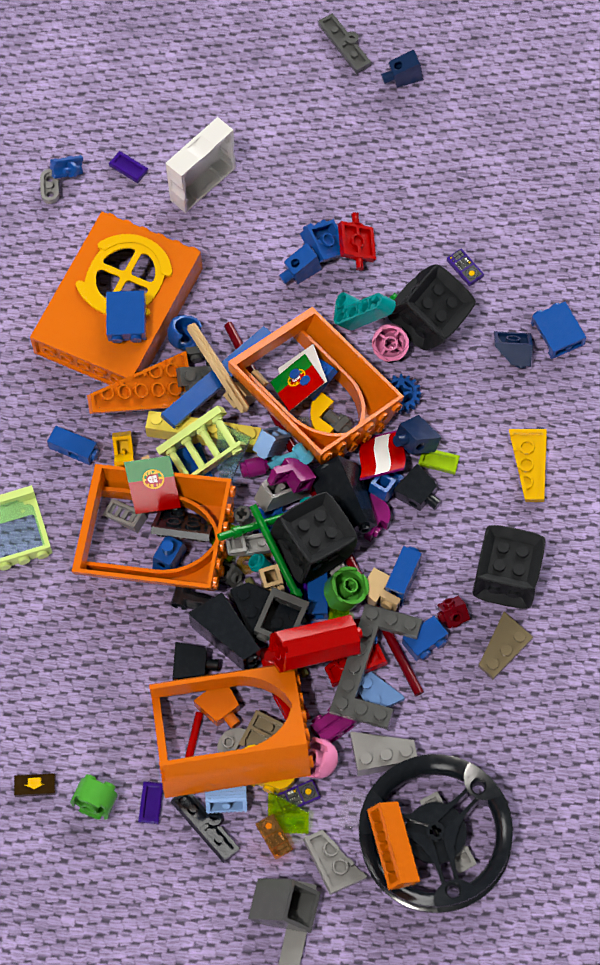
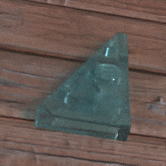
[216,424,251,480]

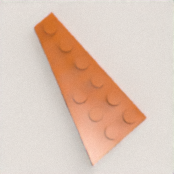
[87,351,189,414]

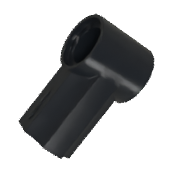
[170,587,212,610]

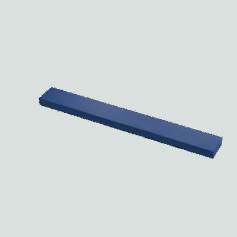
[161,326,271,429]

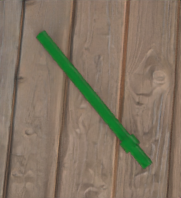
[249,504,308,611]
[217,513,283,541]

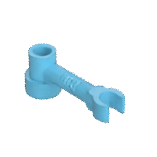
[267,443,314,469]

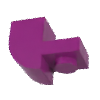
[267,458,316,494]
[364,494,391,542]

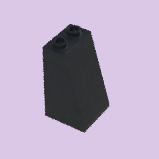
[312,455,377,536]
[188,593,261,670]

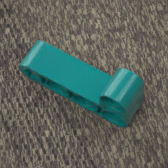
[334,292,396,331]

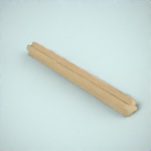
[187,323,249,413]

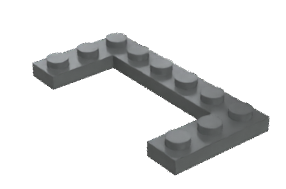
[329,604,423,730]

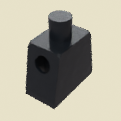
[393,464,442,511]
[172,642,219,680]

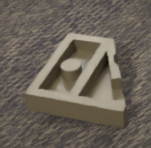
[239,710,284,746]

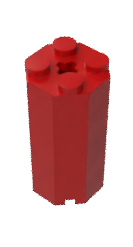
[269,615,363,673]

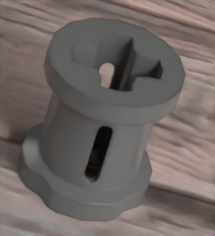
[234,506,256,526]

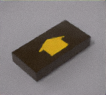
[14,773,56,797]

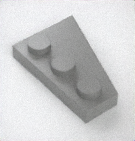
[303,830,367,895]

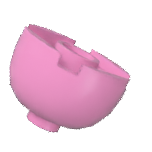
[372,324,409,362]
[307,737,338,779]

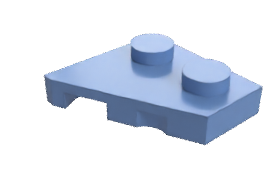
[358,672,405,707]

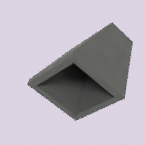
[248,878,321,933]

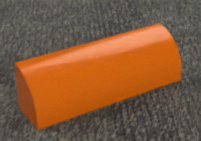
[367,802,420,890]

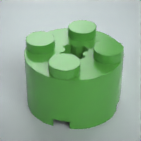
[324,566,369,612]
[70,774,118,820]

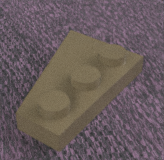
[478,612,533,679]

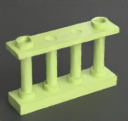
[156,405,247,476]

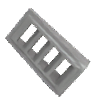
[103,499,147,533]

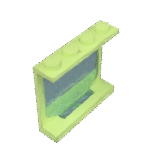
[0,485,52,571]

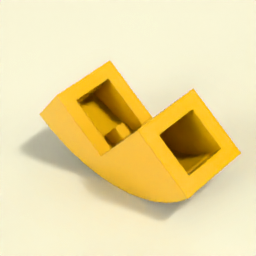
[310,392,334,433]
[112,431,134,467]

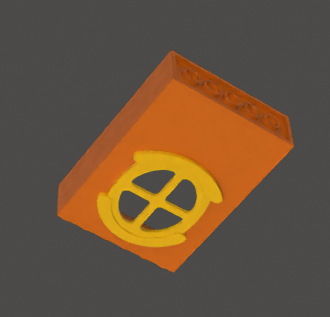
[30,211,203,385]

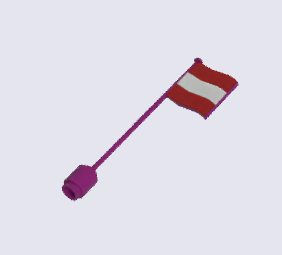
[239,430,406,481]

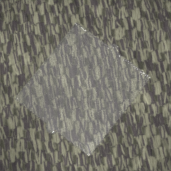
[338,791,367,830]

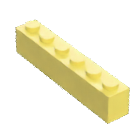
[145,411,261,453]

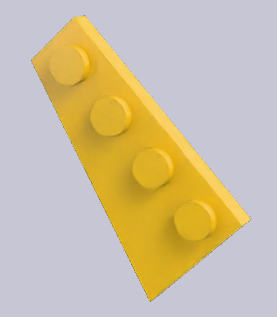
[509,429,547,502]

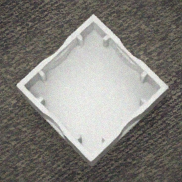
[166,117,236,213]

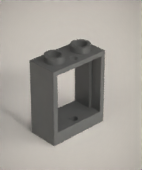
[254,587,309,642]

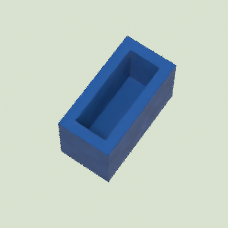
[402,616,449,662]

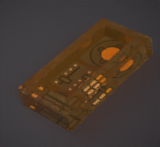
[255,813,293,860]

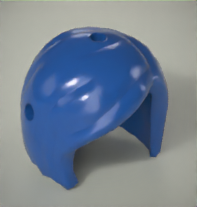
[167,315,202,350]

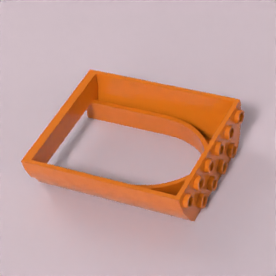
[228,307,404,465]
[71,464,236,591]
[149,665,314,798]

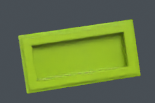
[418,450,460,475]

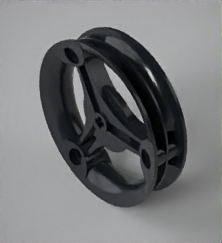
[358,754,513,913]

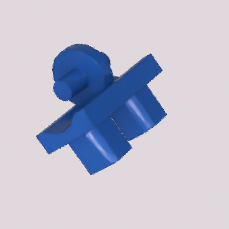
[50,155,83,178]

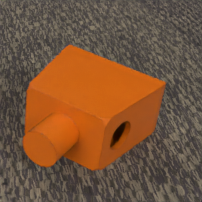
[194,687,241,729]

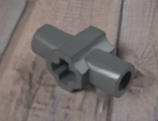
[322,409,353,433]

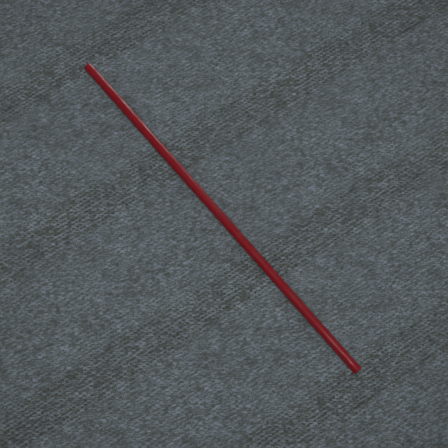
[224,322,424,697]

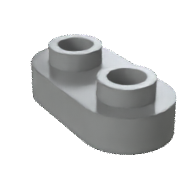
[40,169,60,204]

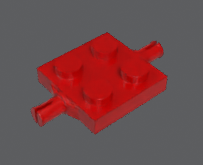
[338,212,376,271]

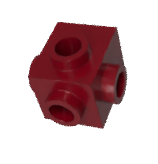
[437,596,470,629]

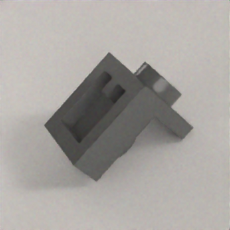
[185,346,210,366]
[220,561,244,589]

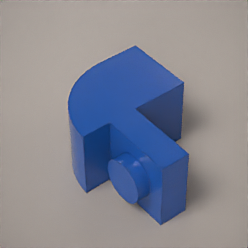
[368,472,404,503]

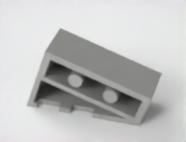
[254,478,313,513]
[350,732,417,776]

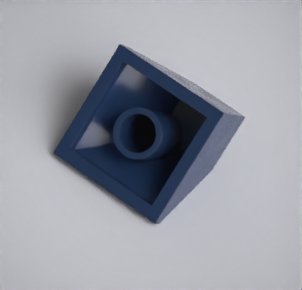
[494,331,533,368]

